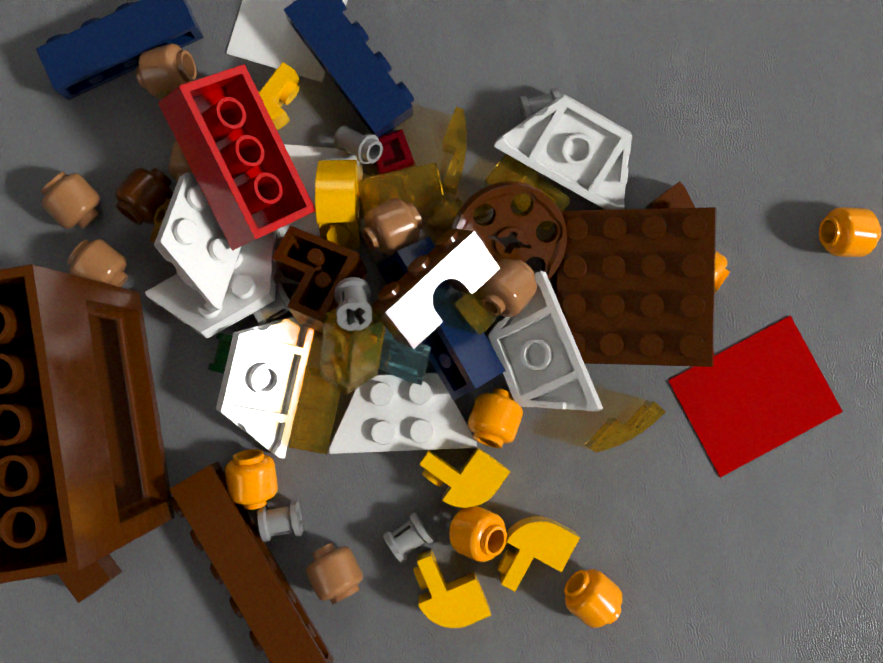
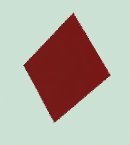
[668,315,843,478]

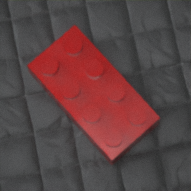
[158,64,316,251]

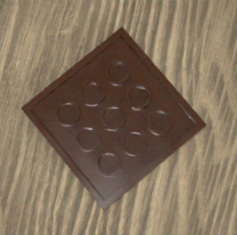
[557,207,717,367]

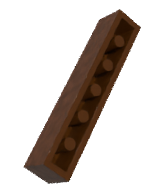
[169,462,334,663]

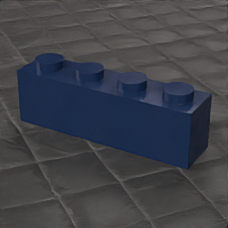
[36,0,204,100]
[283,0,414,137]
[377,237,506,401]

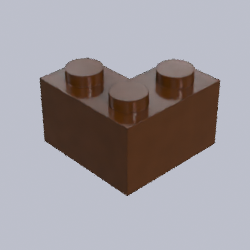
[272,225,368,338]

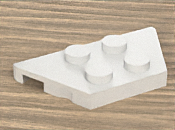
[494,94,632,210]
[154,172,241,313]
[145,229,280,339]
[488,271,603,411]
[216,316,314,458]
[329,373,477,454]

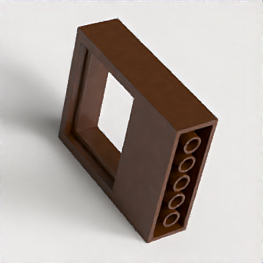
[0,264,175,584]

